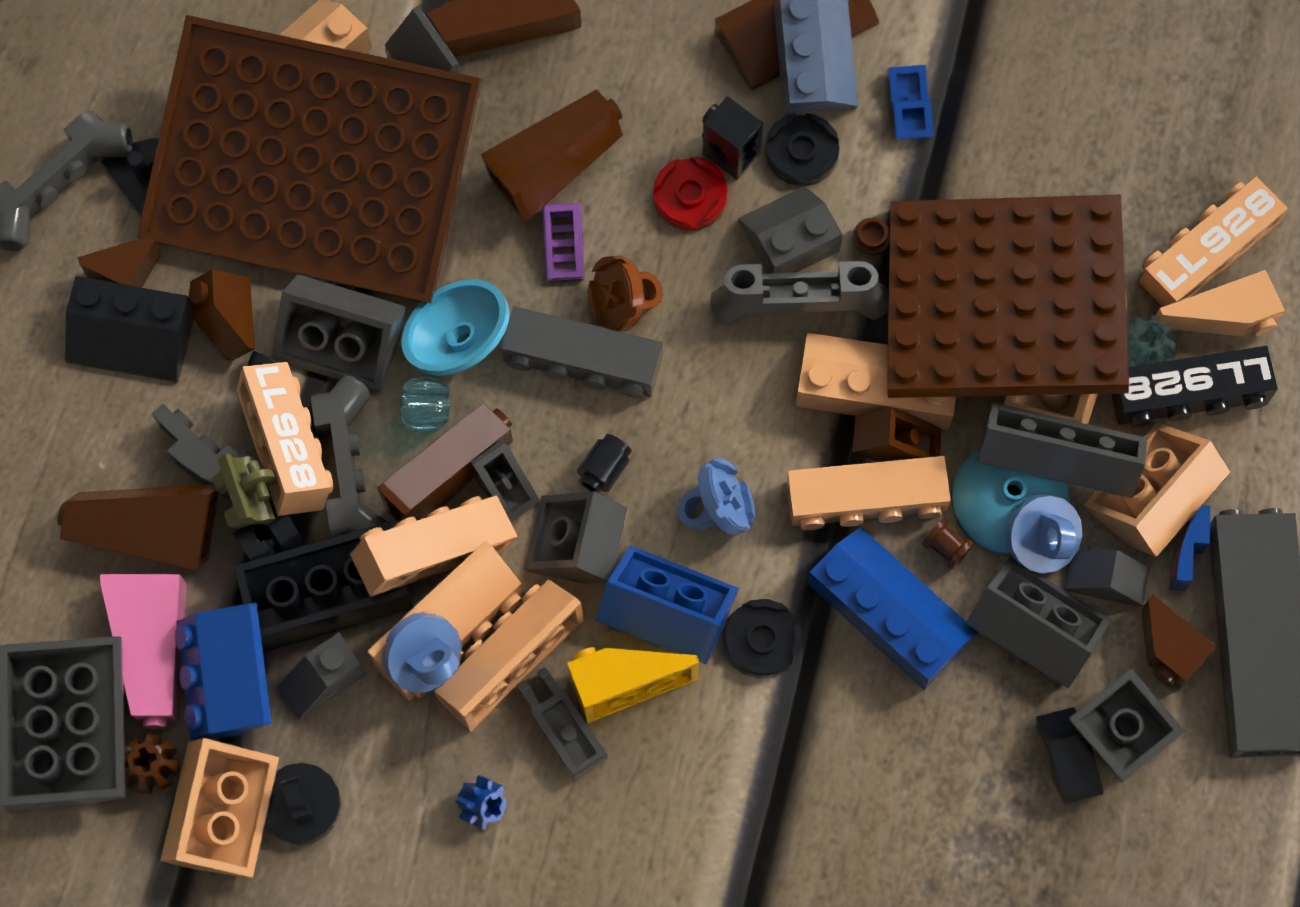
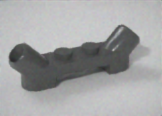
[0,110,133,251]
[710,261,889,325]
[311,375,387,538]

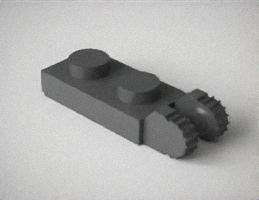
[516,667,608,780]

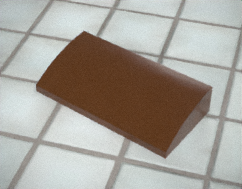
[715,0,879,91]

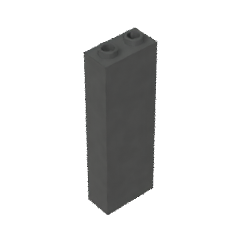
[1210,508,1300,758]

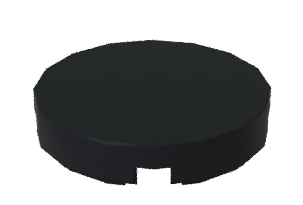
[765,113,840,186]
[723,599,802,679]

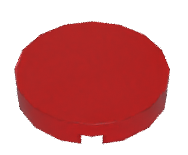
[653,157,728,231]

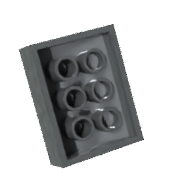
[0,636,126,814]

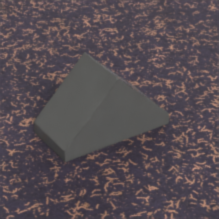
[470,440,540,522]
[1064,550,1150,607]

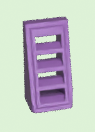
[542,203,585,281]

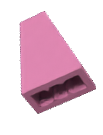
[100,574,187,730]

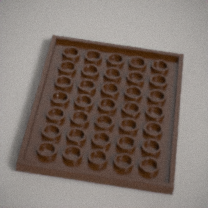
[137,15,482,303]

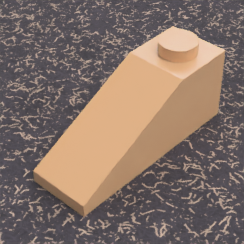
[1153,270,1285,336]

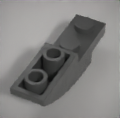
[152,404,275,508]

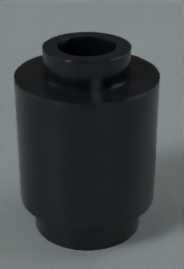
[577,434,632,493]

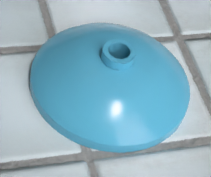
[401,279,510,376]
[952,449,1070,555]

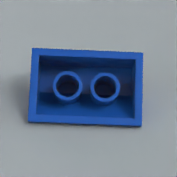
[595,546,739,664]
[175,603,272,740]

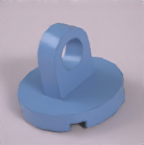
[678,458,755,536]
[1005,493,1082,574]
[382,612,462,693]

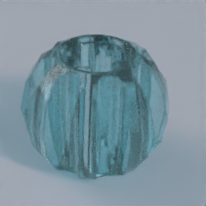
[1127,315,1176,366]
[400,376,450,434]

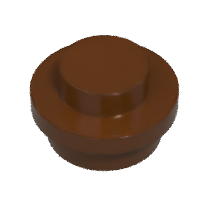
[853,218,890,255]

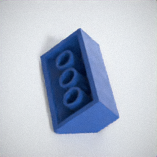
[807,527,978,690]

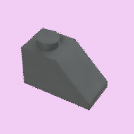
[277,632,366,720]

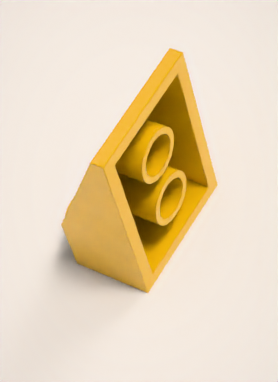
[567,647,699,724]

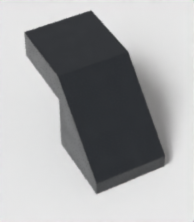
[1036,707,1103,804]

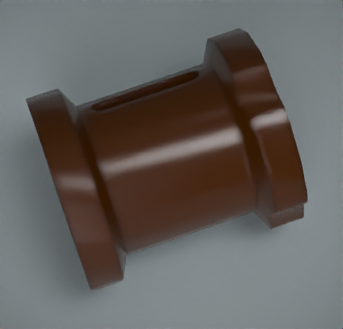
[922,518,975,570]

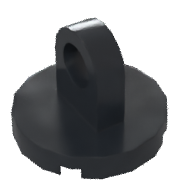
[265,762,342,845]

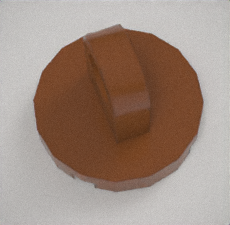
[587,255,663,332]

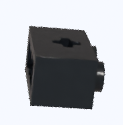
[702,96,763,180]

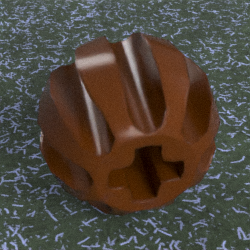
[125,734,180,794]

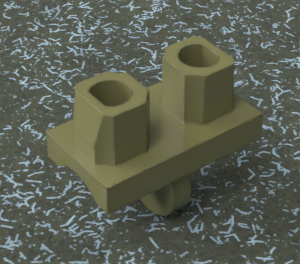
[212,454,276,528]

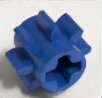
[455,775,508,830]

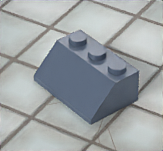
[773,0,858,113]

